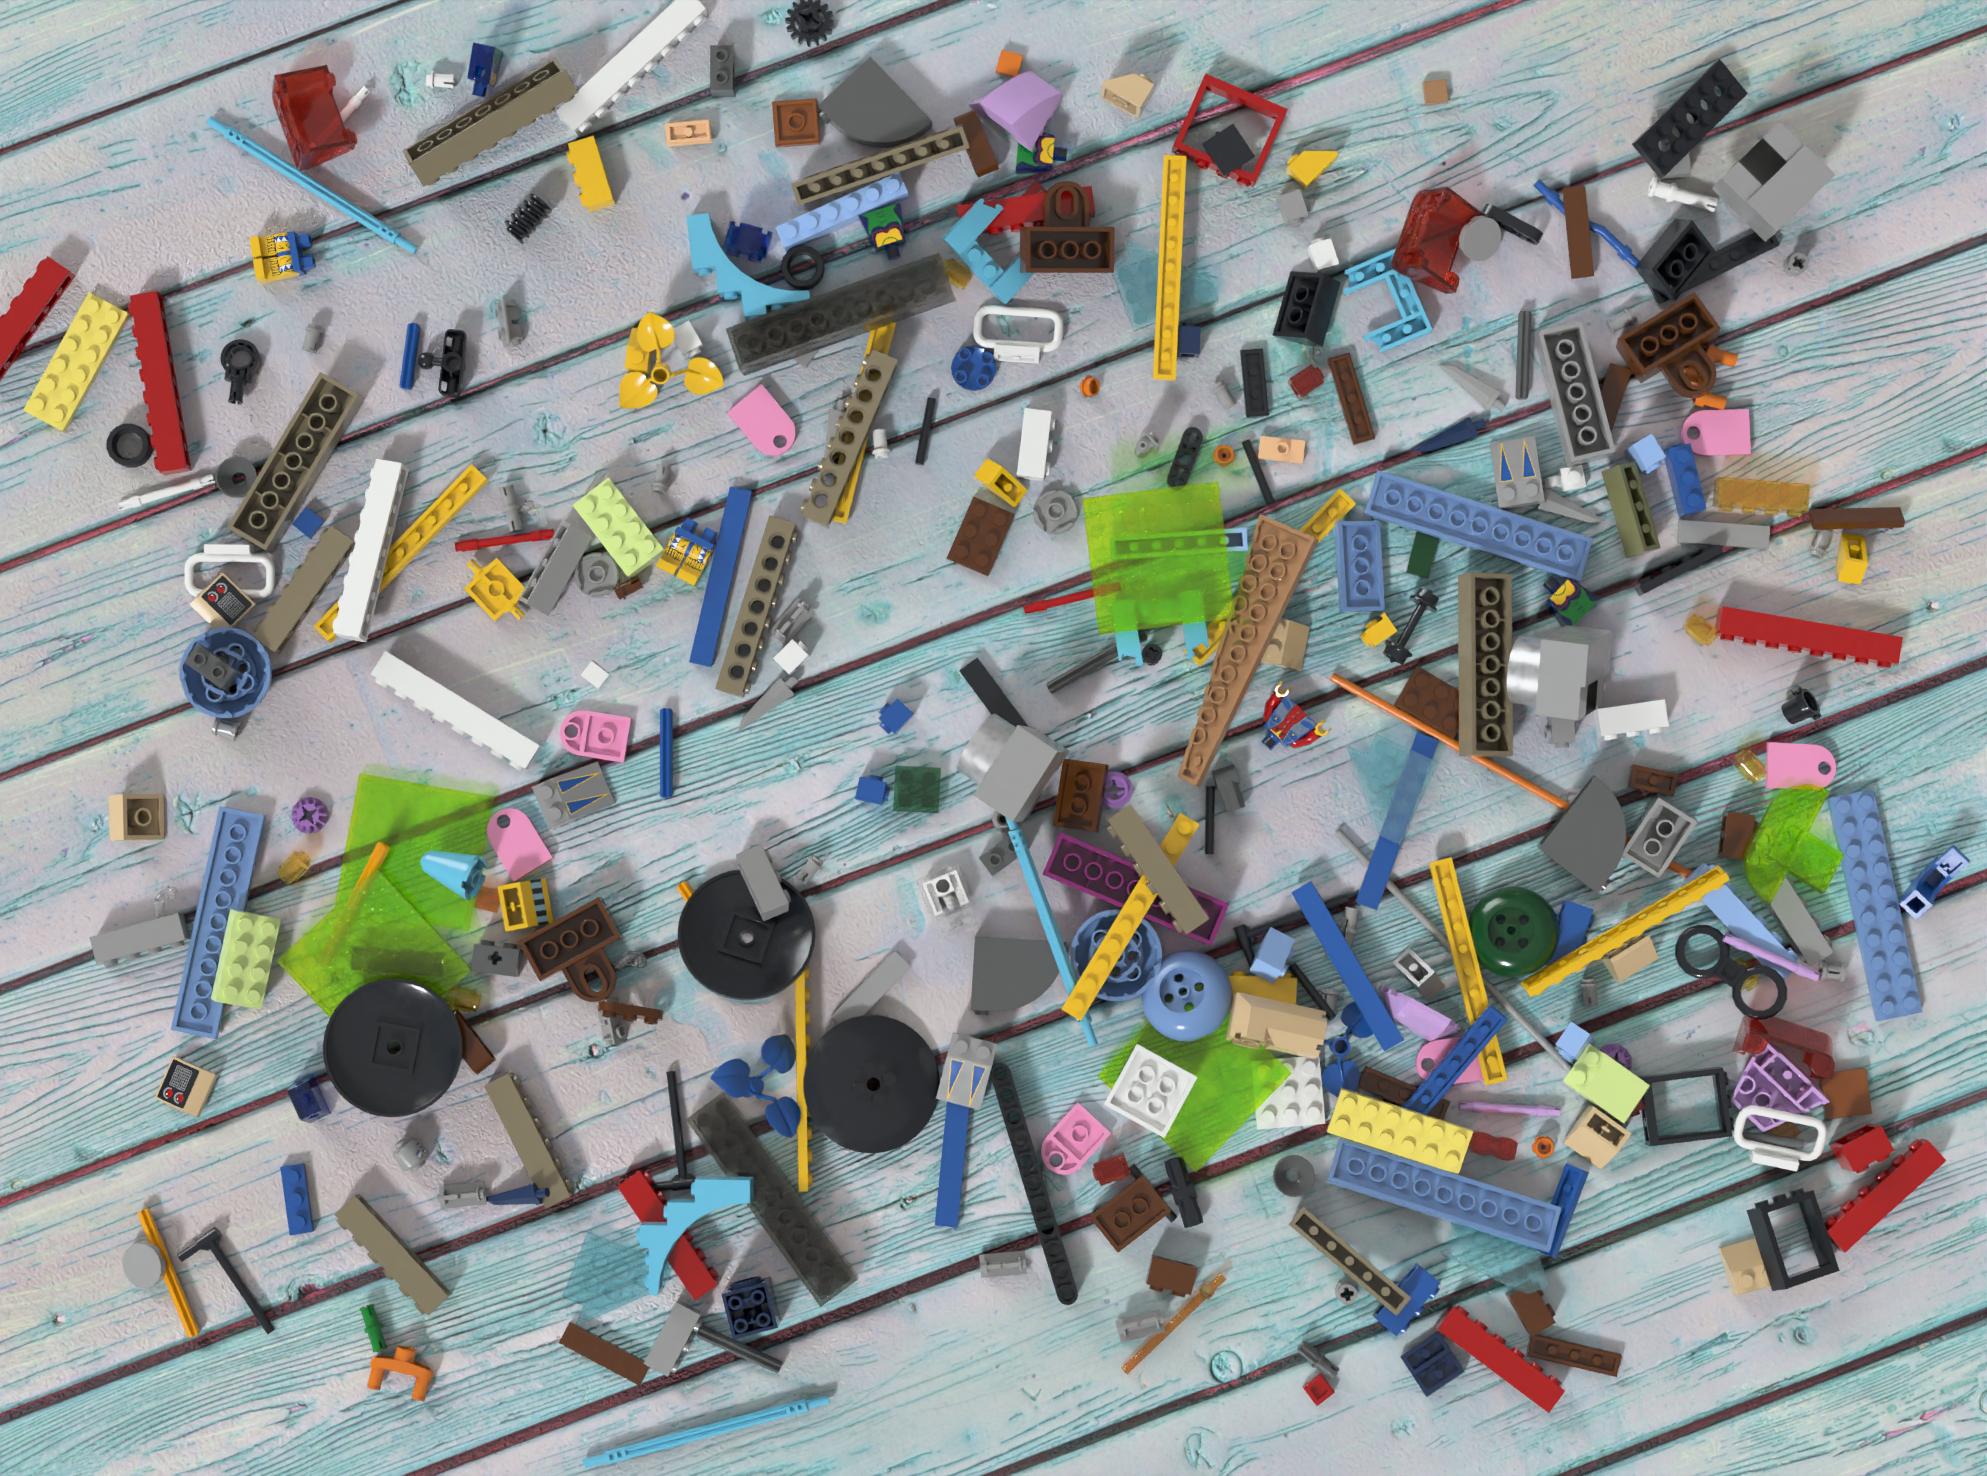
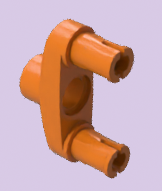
[1684,344,1738,410]
[367,1346,434,1401]

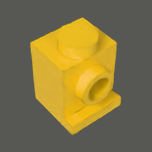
[1360,612,1397,648]

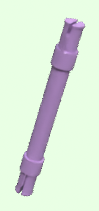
[1722,932,1820,981]
[1459,1101,1561,1117]

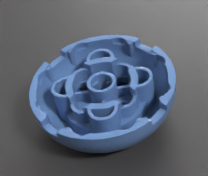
[179,627,272,718]
[1070,910,1162,1001]
[1141,950,1233,1041]

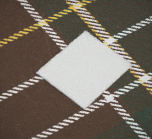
[581,661,609,689]

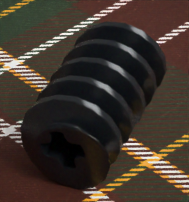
[504,193,552,244]

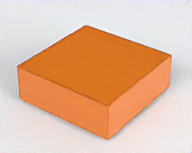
[996,50,1023,78]

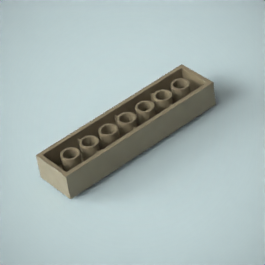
[402,57,578,187]
[227,372,364,553]
[1458,572,1513,757]

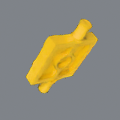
[464,558,526,622]

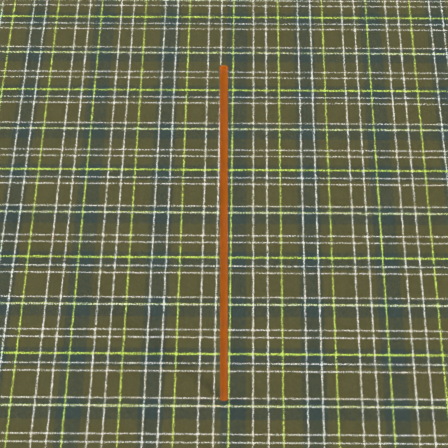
[1330,673,1693,878]

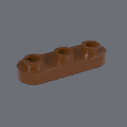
[598,1001,664,1025]

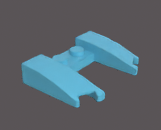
[941,198,1034,304]
[1343,248,1433,353]
[1110,589,1209,666]

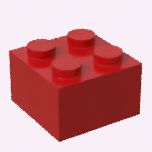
[1829,1123,1895,1173]

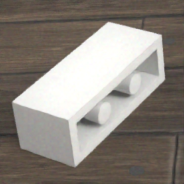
[1017,408,1055,481]
[1593,699,1669,741]

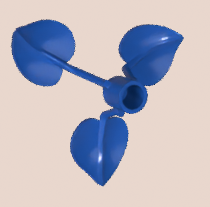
[1322,1002,1374,1097]
[710,1034,801,1138]

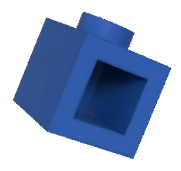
[879,699,914,735]
[855,775,890,805]

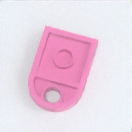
[727,384,796,456]
[1680,409,1751,456]
[560,710,632,763]
[1765,742,1836,790]
[487,808,553,882]
[1415,1036,1483,1084]
[1041,1102,1111,1175]

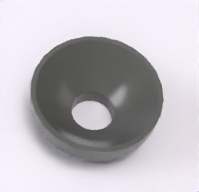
[215,457,258,498]
[1273,1155,1315,1197]

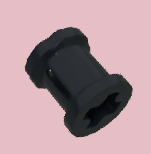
[1141,644,1162,666]

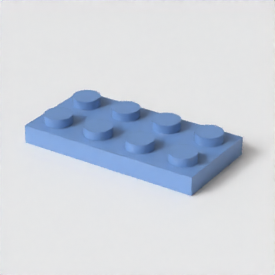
[1335,521,1385,612]

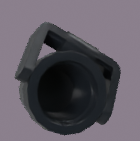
[1781,685,1822,725]

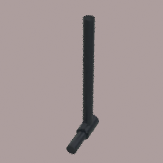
[1233,894,1349,968]
[652,1071,696,1191]
[177,1227,275,1335]

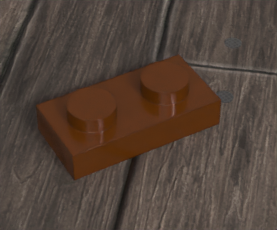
[1628,765,1678,797]

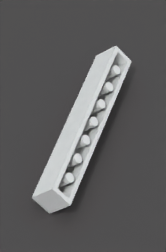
[556,0,708,136]
[333,459,409,643]
[371,651,543,771]

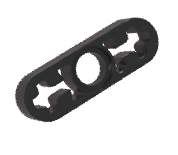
[1480,204,1543,245]
[1167,427,1203,491]

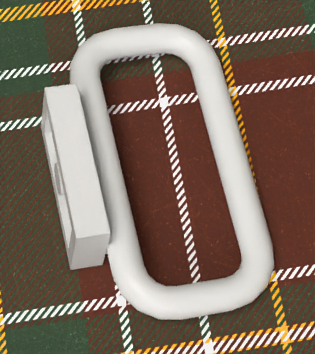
[973,305,1064,364]
[185,543,275,599]
[1733,1105,1827,1171]

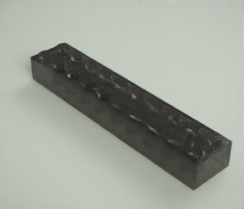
[726,253,956,376]
[686,1092,859,1307]

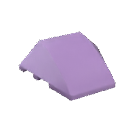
[969,71,1063,152]
[1379,985,1462,1041]
[1730,1037,1830,1132]

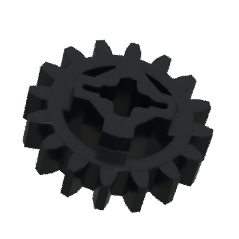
[785,0,834,47]

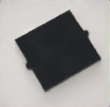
[1202,124,1255,177]

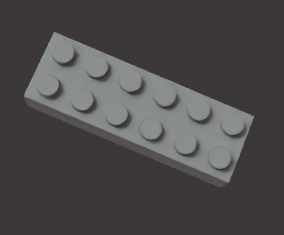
[1534,321,1616,467]

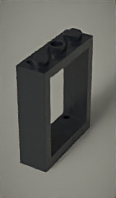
[1637,1067,1734,1146]
[1746,1188,1840,1291]

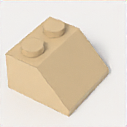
[1100,73,1154,119]
[1260,618,1310,671]
[109,794,165,841]
[1719,1238,1770,1295]

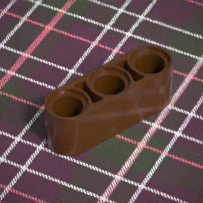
[953,110,999,178]
[453,1008,496,1075]

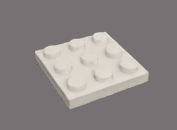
[1104,1044,1197,1138]
[1251,1056,1326,1130]

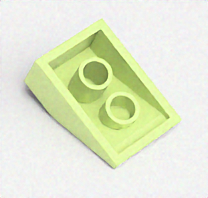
[1563,1044,1650,1124]

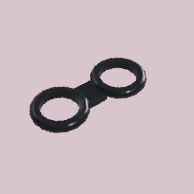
[1675,925,1787,1020]

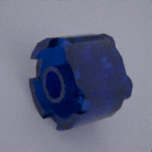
[723,221,773,264]

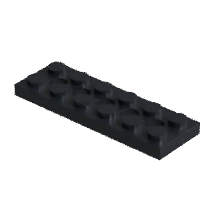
[1632,59,1748,178]

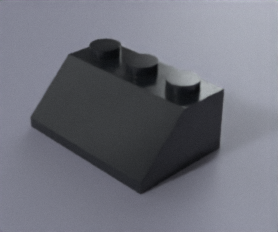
[1635,219,1716,301]
[1273,271,1341,347]

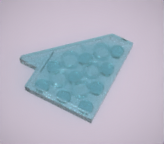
[1112,241,1218,331]
[1348,734,1439,845]
[1441,1222,1550,1295]
[562,1232,672,1325]

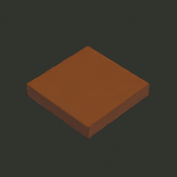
[772,98,820,148]
[1818,1068,1872,1120]

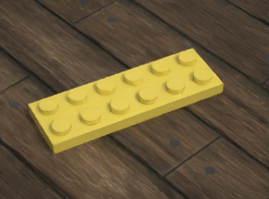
[23,292,130,432]
[1327,1088,1473,1175]

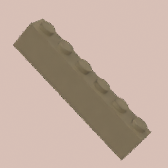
[253,526,355,654]
[1106,804,1209,935]
[484,1072,574,1209]
[334,1194,452,1315]
[1289,1207,1412,1316]

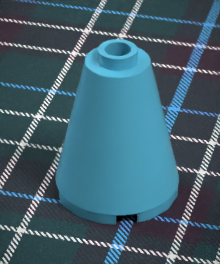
[421,850,488,900]

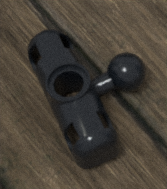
[418,329,468,398]

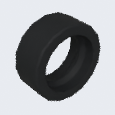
[781,245,825,290]
[106,424,153,468]

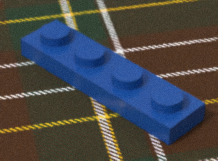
[1534,1163,1589,1258]

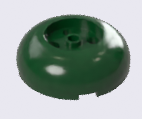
[1468,886,1560,978]

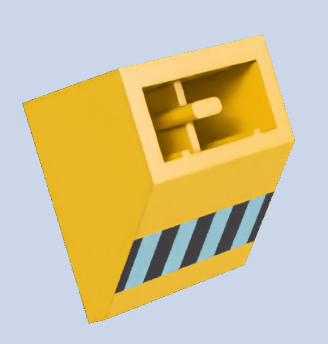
[497,878,554,931]

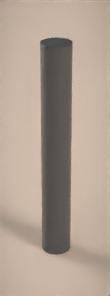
[1733,1131,1804,1149]

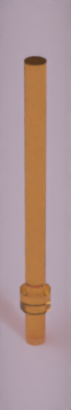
[1121,1273,1227,1375]

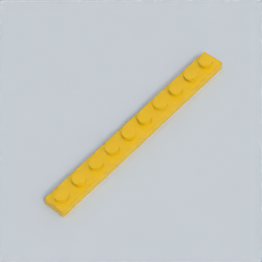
[1153,155,1186,381]
[832,300,900,524]
[313,464,489,643]
[1183,488,1356,667]
[1061,813,1200,1021]
[1428,857,1508,1086]
[1520,866,1730,997]
[795,965,812,1192]

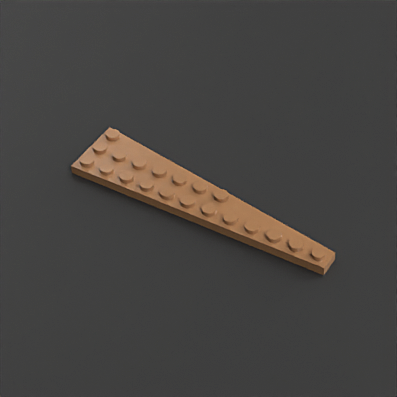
[1178,514,1319,787]

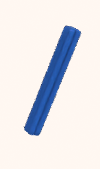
[660,708,673,798]

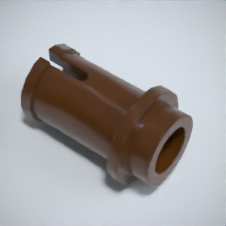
[613,575,644,600]

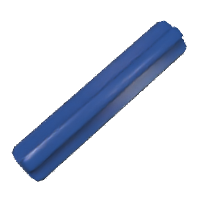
[399,323,420,390]

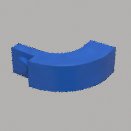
[1899,845,1970,920]

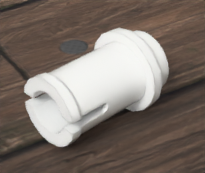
[426,71,455,89]
[872,429,890,459]

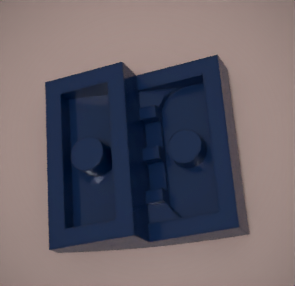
[1400,1332,1465,1397]

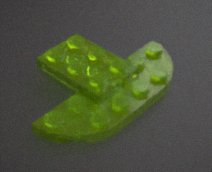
[1744,784,1844,905]

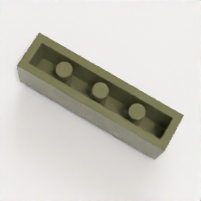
[1601,461,1661,558]

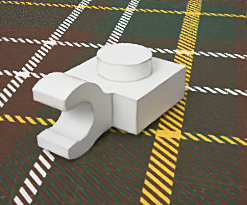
[1544,465,1587,492]

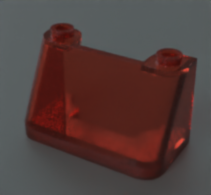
[272,65,357,172]
[1391,186,1482,294]
[1732,1015,1835,1080]

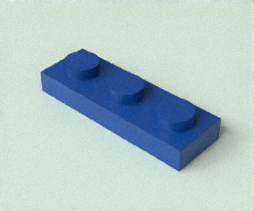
[280,1163,314,1235]

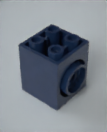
[721,1276,782,1339]

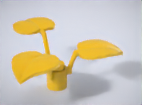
[619,312,724,409]

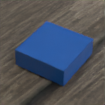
[292,507,325,539]

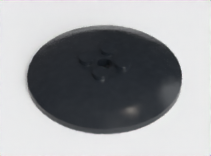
[678,870,815,1001]
[323,979,463,1117]
[803,1015,940,1153]

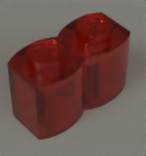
[1468,1130,1518,1161]

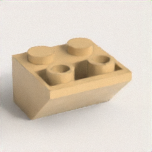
[1601,935,1658,982]
[1563,1105,1632,1169]

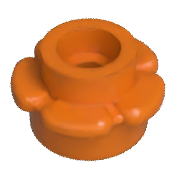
[1080,375,1100,398]
[1213,445,1235,467]
[1532,1136,1554,1158]

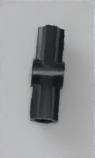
[1164,1156,1203,1228]

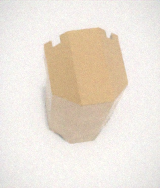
[1225,992,1327,1059]

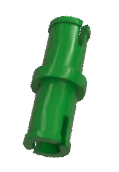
[359,1304,388,1353]

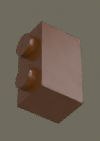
[1718,812,1758,861]
[1145,1255,1197,1297]
[1505,1280,1556,1336]

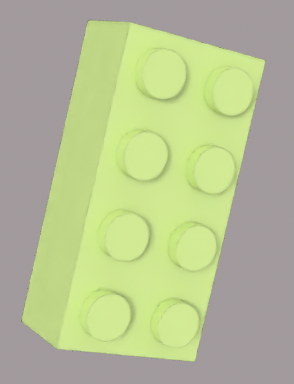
[573,477,665,579]
[211,909,281,1010]

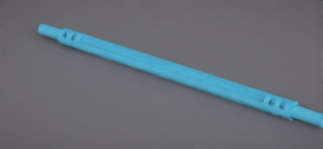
[207,116,419,254]
[1005,817,1098,1046]
[583,1395,830,1468]

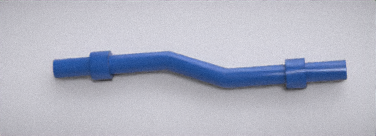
[1533,179,1640,268]

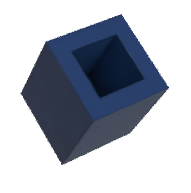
[1177,323,1201,358]

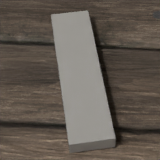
[1677,520,1770,549]
[831,951,911,1023]

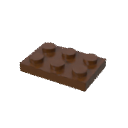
[947,496,1015,577]
[1394,666,1459,739]
[1053,759,1109,832]
[1089,1174,1172,1252]

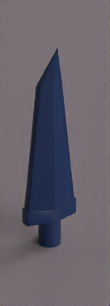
[1411,417,1486,452]
[486,1183,550,1205]

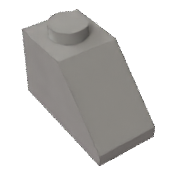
[1392,948,1445,1001]

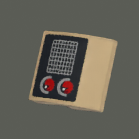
[189,572,256,629]
[155,1056,218,1117]

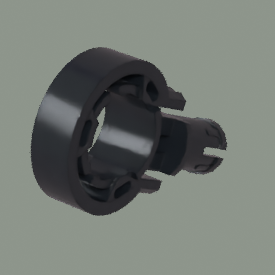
[220,339,261,405]

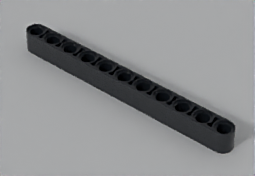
[990,1062,1078,1305]

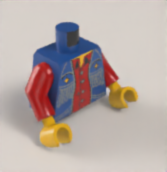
[1261,681,1332,751]

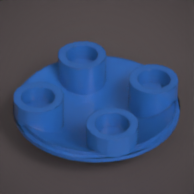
[951,346,996,391]

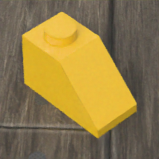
[1286,151,1339,190]
[625,328,653,375]
[974,458,1028,508]
[1836,532,1868,584]

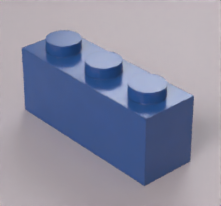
[1664,443,1707,517]
[1545,900,1594,974]
[1373,1263,1441,1336]

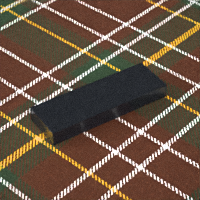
[1240,348,1269,418]

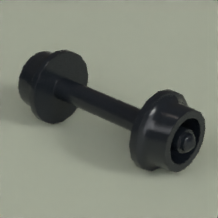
[1383,588,1439,664]

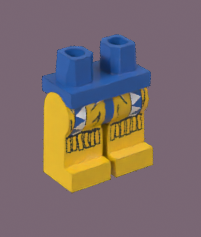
[249,231,316,284]
[655,518,717,587]

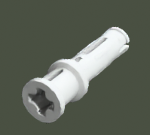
[1647,177,1718,212]

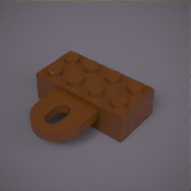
[1020,181,1114,273]
[1616,292,1720,398]
[518,897,623,1002]

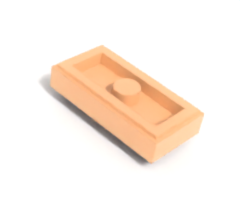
[665,119,712,147]
[1258,436,1305,464]

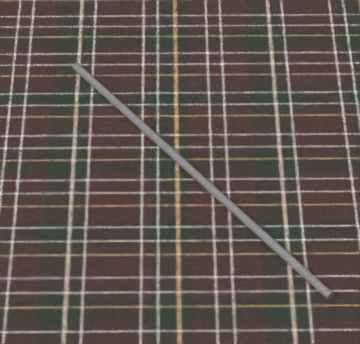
[1335,829,1629,1128]

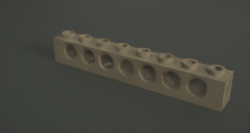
[791,124,970,206]
[800,349,899,529]
[715,515,799,698]

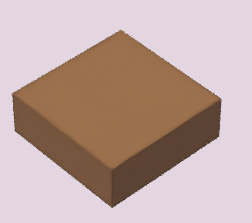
[1422,79,1448,106]

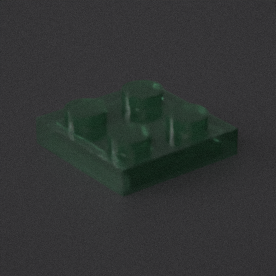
[893,766,941,814]

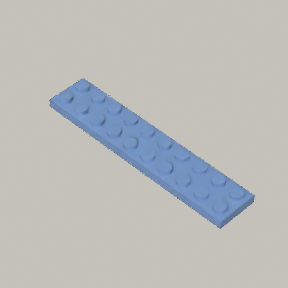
[1364,470,1593,583]
[1827,789,1922,1021]
[171,806,266,1039]
[1327,1137,1561,1253]

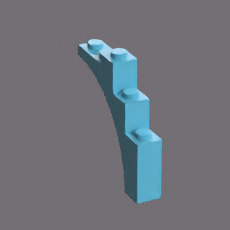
[686,213,812,323]
[636,1176,754,1295]

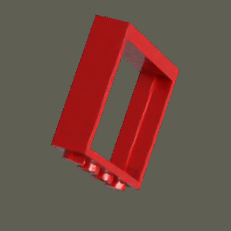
[1172,73,1288,188]

